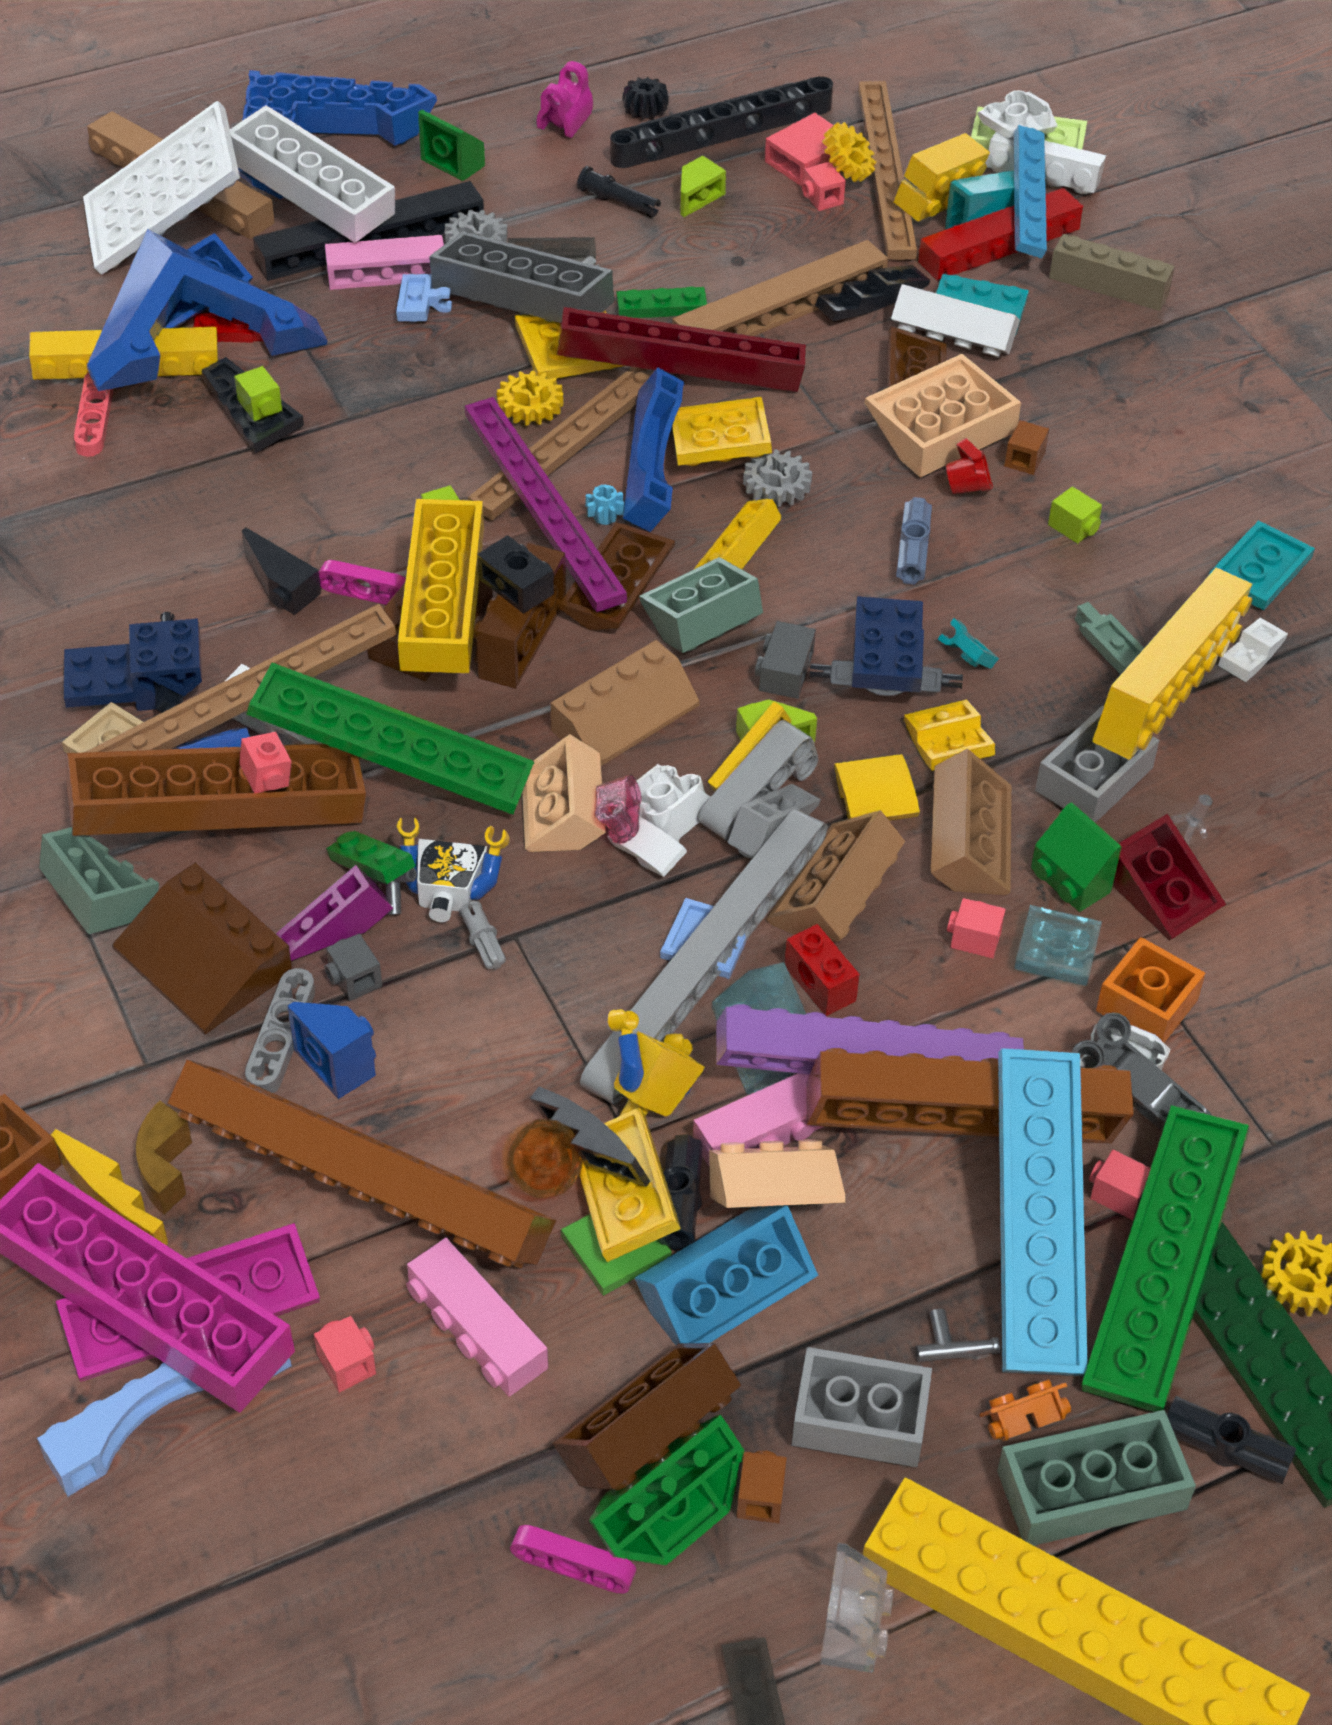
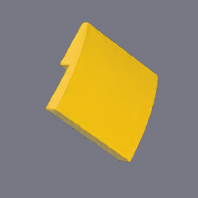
[904,699,995,771]
[834,754,920,821]

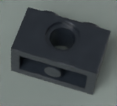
[477,535,554,614]

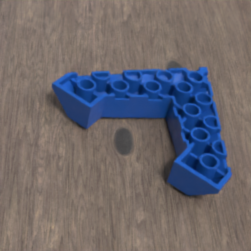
[238,70,437,199]
[87,229,328,391]

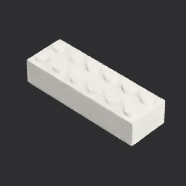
[230,105,395,242]

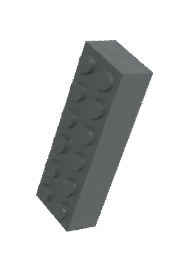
[429,231,614,323]

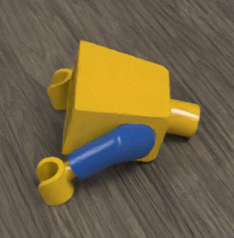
[608,1009,705,1117]

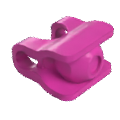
[536,61,593,138]

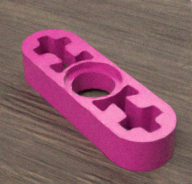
[319,560,406,605]
[510,1525,637,1594]

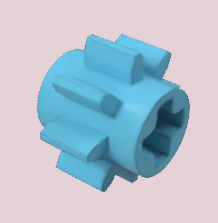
[586,485,624,525]

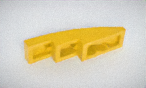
[51,1129,168,1245]

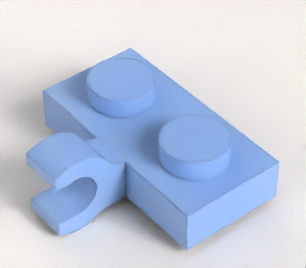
[396,274,452,322]

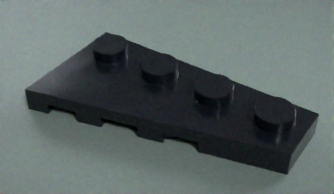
[201,357,304,453]

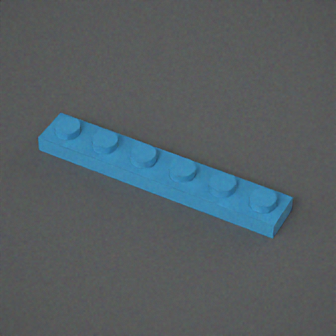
[1014,125,1047,258]

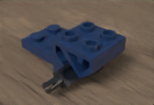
[809,596,963,696]
[64,612,202,713]

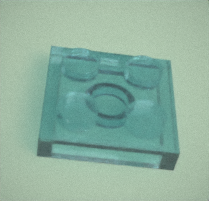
[1014,905,1102,986]

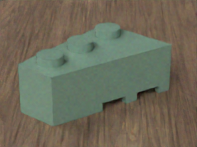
[39,827,159,934]

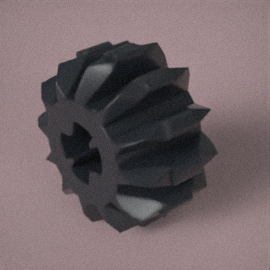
[622,77,669,121]

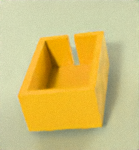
[893,133,990,222]

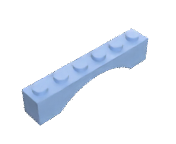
[37,1358,291,1496]

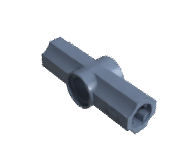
[896,497,932,584]

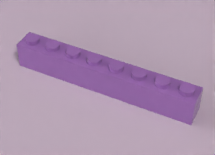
[716,1004,1024,1074]

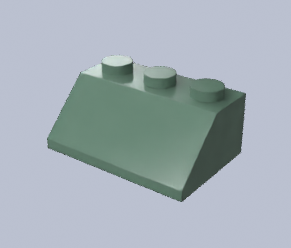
[639,557,763,653]

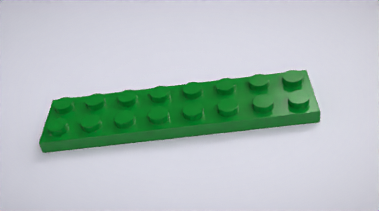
[246,662,535,815]
[1082,1105,1249,1412]

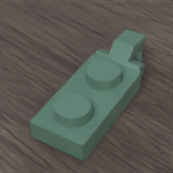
[1075,602,1144,675]

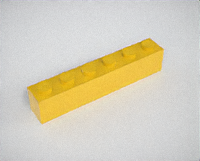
[29,327,218,380]

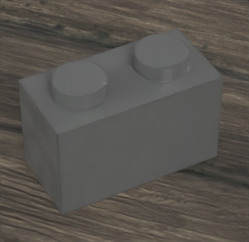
[755,621,816,699]

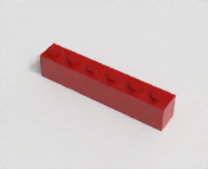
[918,188,1083,281]

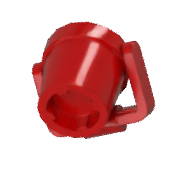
[946,438,993,495]

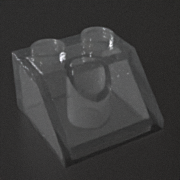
[820,1543,894,1673]

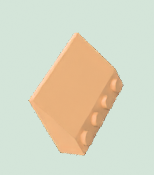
[865,354,1021,478]

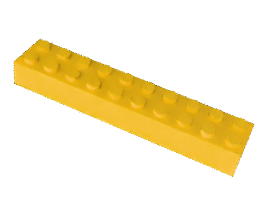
[860,1477,1310,1725]

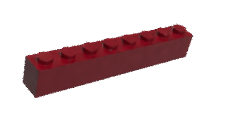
[557,307,806,392]

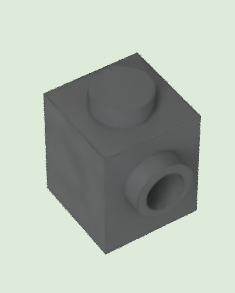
[324,933,382,1001]

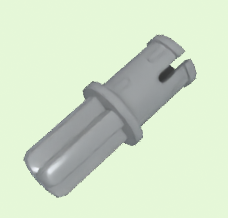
[459,901,506,970]

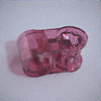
[595,774,642,844]

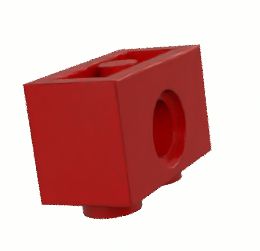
[784,924,860,1016]

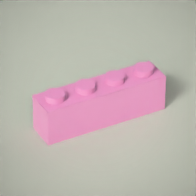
[325,235,444,290]
[693,1073,825,1167]
[406,1238,548,1397]

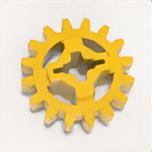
[822,122,876,182]
[497,371,564,426]
[1260,1231,1332,1317]

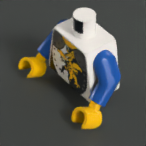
[397,818,510,922]

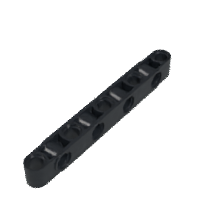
[610,76,833,168]

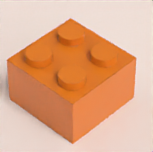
[1096,937,1206,1043]

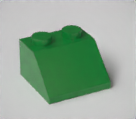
[418,110,485,181]
[1031,802,1122,913]

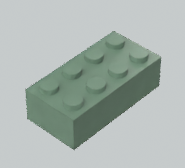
[997,1410,1196,1546]

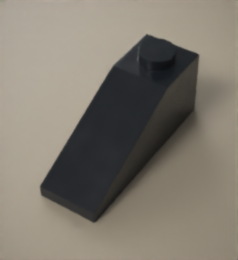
[242,527,321,615]

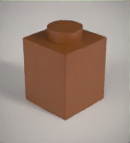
[1004,420,1049,475]
[737,1450,787,1524]

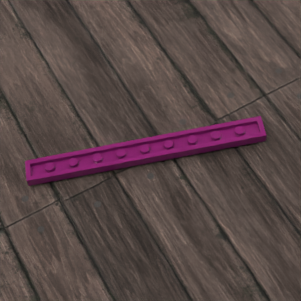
[464,397,627,612]

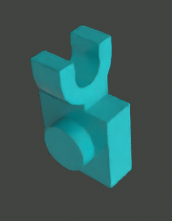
[938,618,999,669]

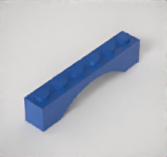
[623,368,684,532]

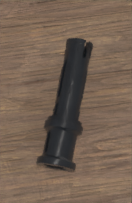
[577,166,661,217]

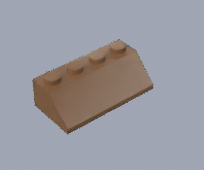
[551,640,700,766]
[930,748,1012,896]
[766,810,905,942]

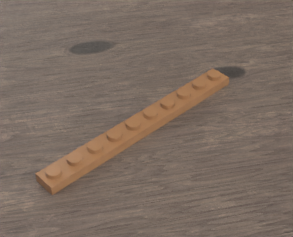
[858,81,917,261]
[468,367,675,521]
[86,604,397,752]

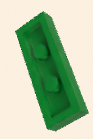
[616,286,707,318]
[326,830,416,884]

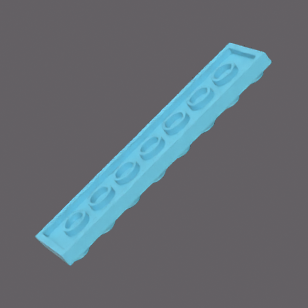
[998,1048,1088,1376]

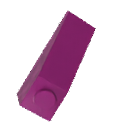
[276,865,393,961]

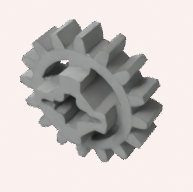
[445,210,507,244]
[743,449,812,507]

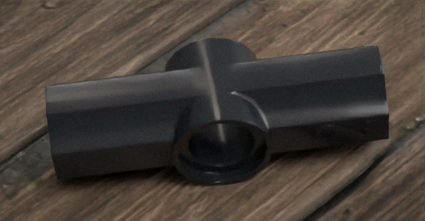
[659,1134,703,1250]
[1167,1396,1296,1484]

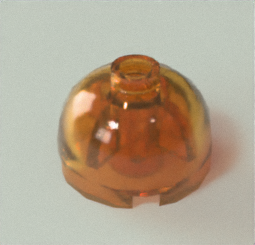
[501,1119,582,1198]

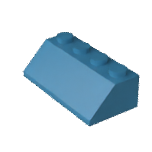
[634,1205,819,1345]

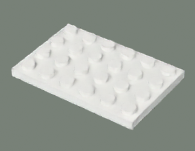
[83,101,240,274]

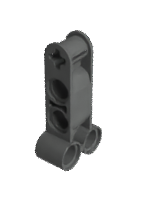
[1071,1012,1213,1132]

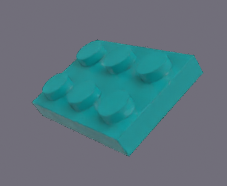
[936,274,1029,335]
[1209,520,1315,610]

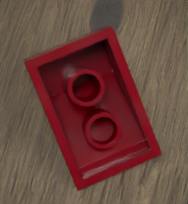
[1113,813,1227,941]

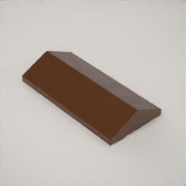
[887,326,947,388]
[559,522,675,630]

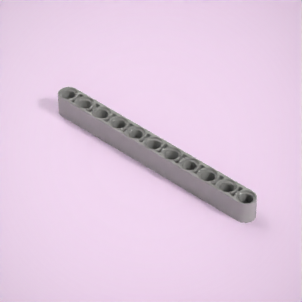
[580,809,828,1104]

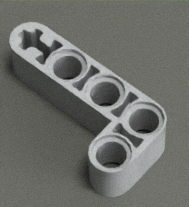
[698,720,818,841]

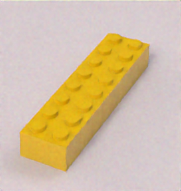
[1092,568,1252,760]

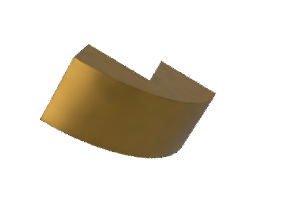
[136,1100,192,1215]

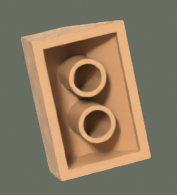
[522,734,606,852]
[709,1139,845,1208]

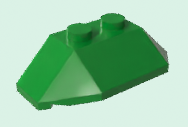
[588,1415,744,1566]

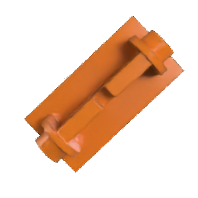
[979,1379,1071,1441]

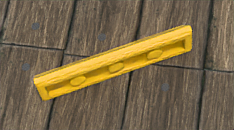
[693,499,781,570]

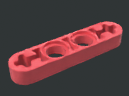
[74,373,114,457]

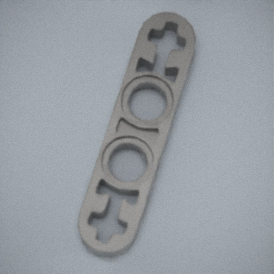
[245,968,315,1093]

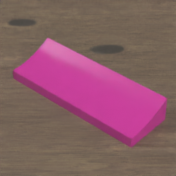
[56,1223,320,1382]

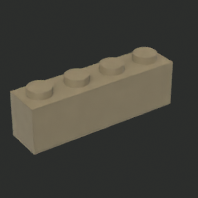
[1049,234,1175,311]

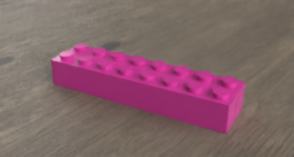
[0,1163,295,1413]

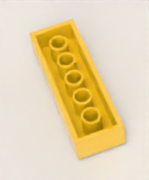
[398,499,484,673]

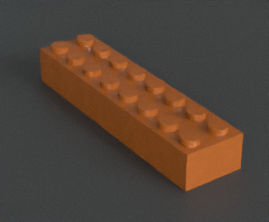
[67,744,366,836]
[806,1048,1134,1144]

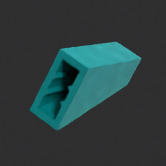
[945,170,1014,230]

